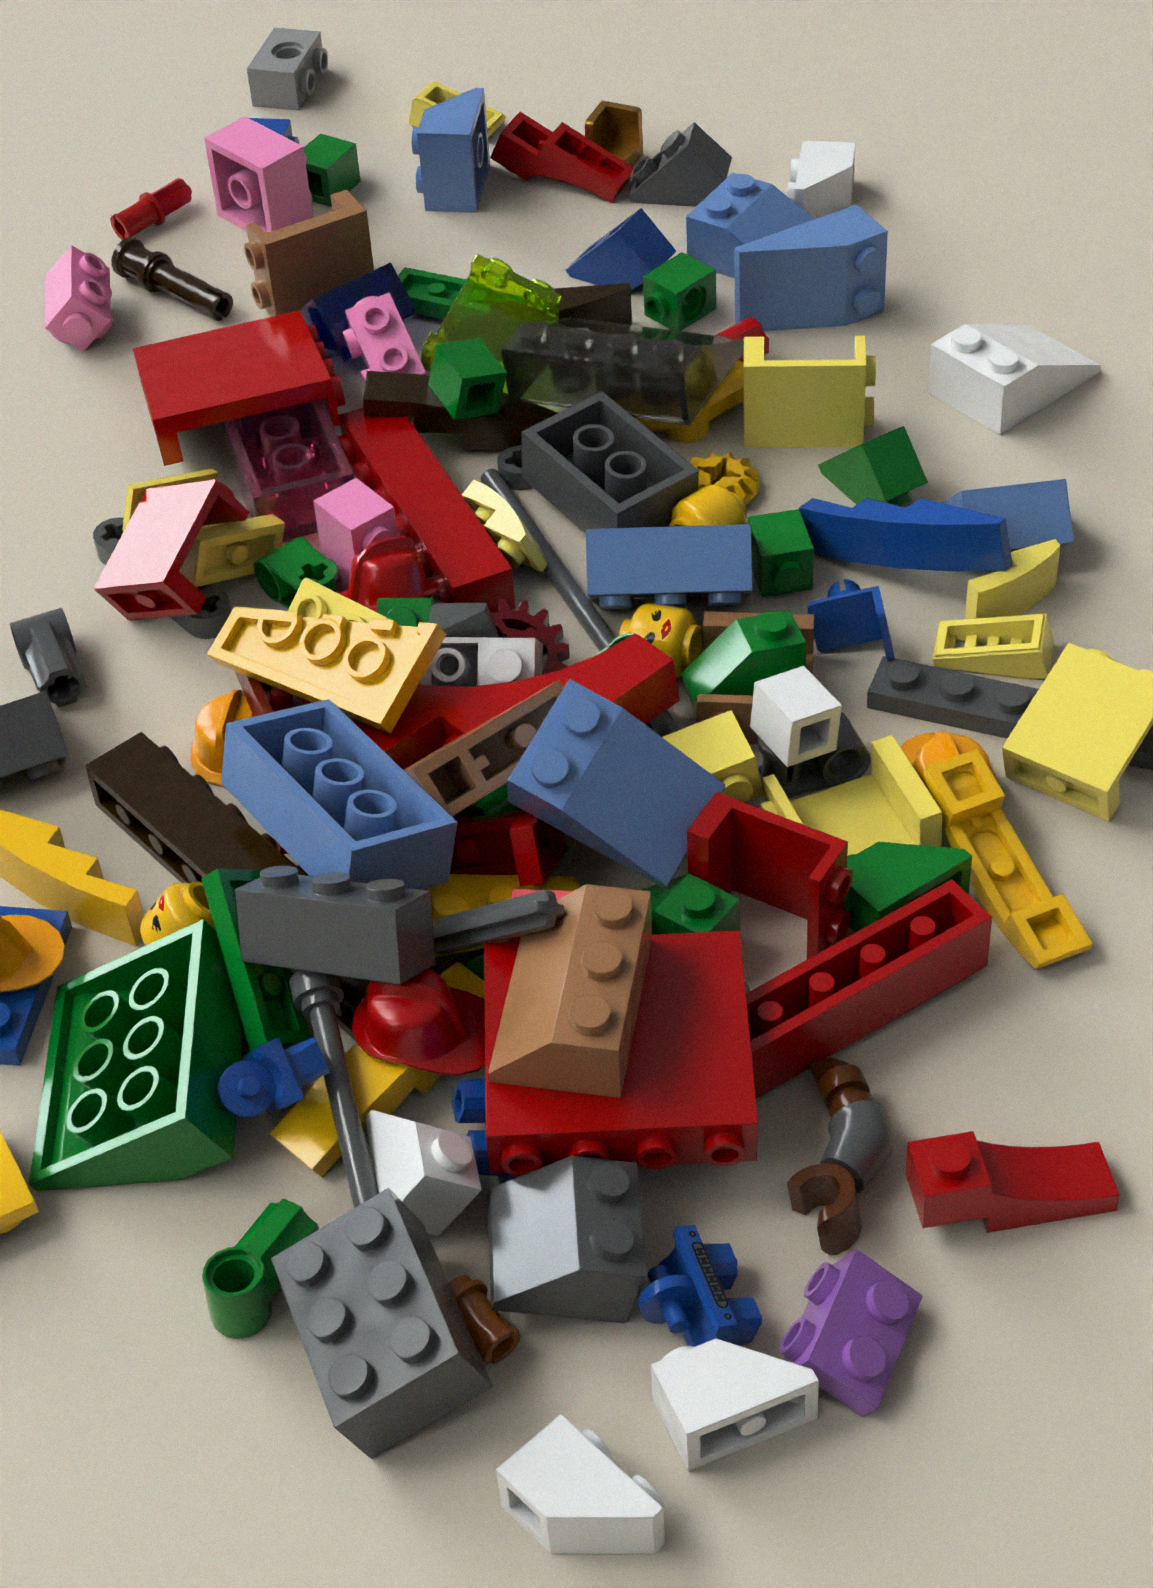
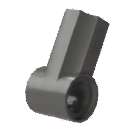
[9,608,87,707]

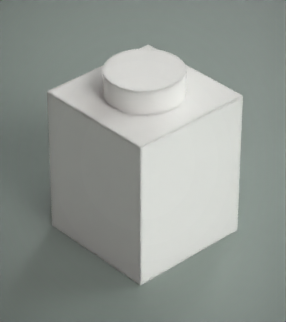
[750,666,842,767]

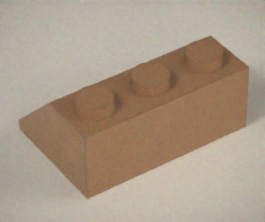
[488,884,652,1098]

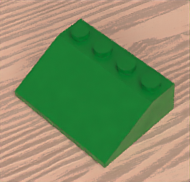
[29,919,243,1191]

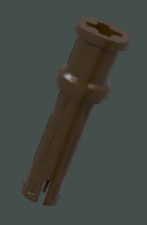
[111,237,233,321]

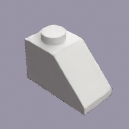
[365,1110,482,1236]
[651,1339,819,1472]

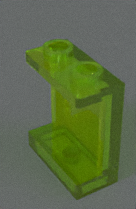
[421,254,562,396]

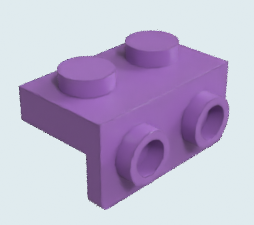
[779,1249,923,1417]

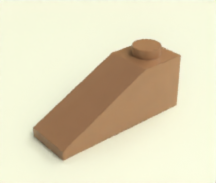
[404,680,564,816]

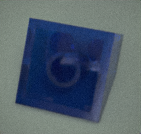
[300,262,417,362]

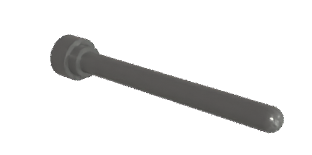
[289,970,378,1208]

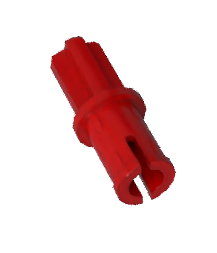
[110,178,192,240]

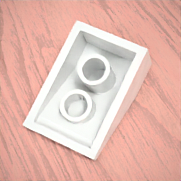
[928,324,1101,435]

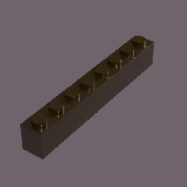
[85,732,370,1041]

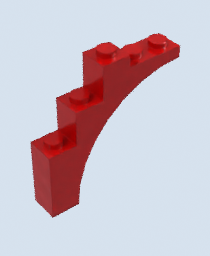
[348,633,680,770]

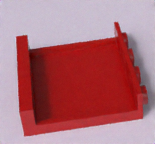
[132,310,345,466]
[484,930,758,1176]

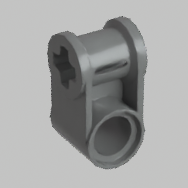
[758,712,871,798]

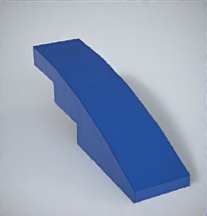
[799,498,1013,571]

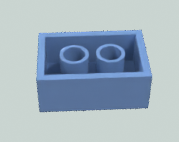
[586,524,752,609]

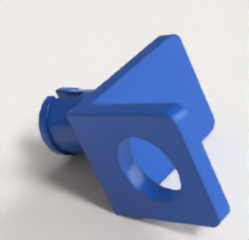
[807,579,895,661]

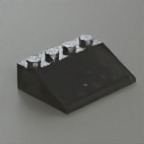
[500,317,744,425]

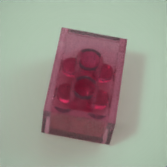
[221,400,354,543]

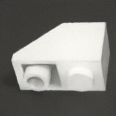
[786,141,855,219]
[421,637,543,687]
[496,1414,665,1554]

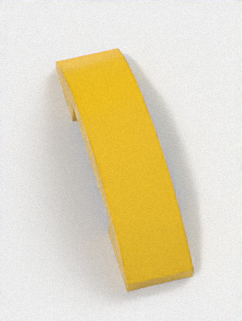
[923,748,1093,970]

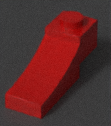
[490,111,634,203]
[905,1131,1120,1233]

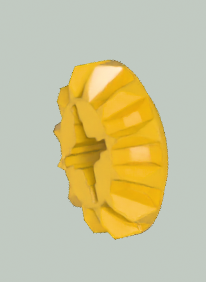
[690,451,759,505]

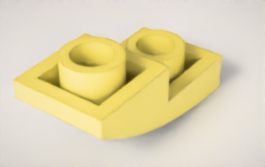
[462,480,548,573]
[965,539,1060,619]

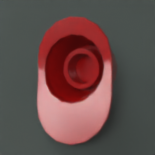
[339,535,439,612]
[352,969,485,1076]

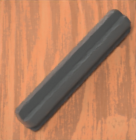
[433,890,564,955]

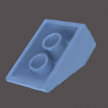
[686,172,815,278]
[734,205,888,331]
[508,679,725,889]

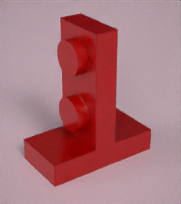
[450,810,567,887]

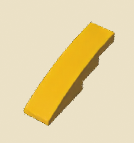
[0,809,144,946]
[269,961,485,1178]

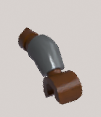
[787,1057,894,1255]

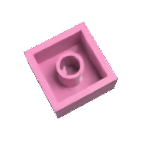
[204,116,313,232]

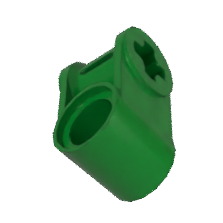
[253,536,338,609]

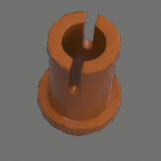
[449,1275,521,1364]

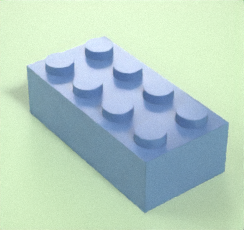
[221,699,457,890]

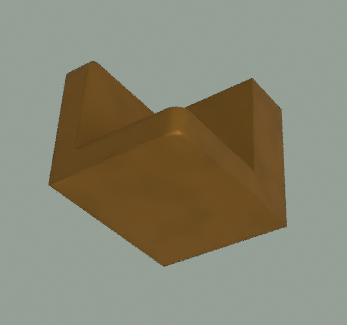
[585,100,643,167]

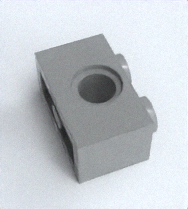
[247,28,328,110]

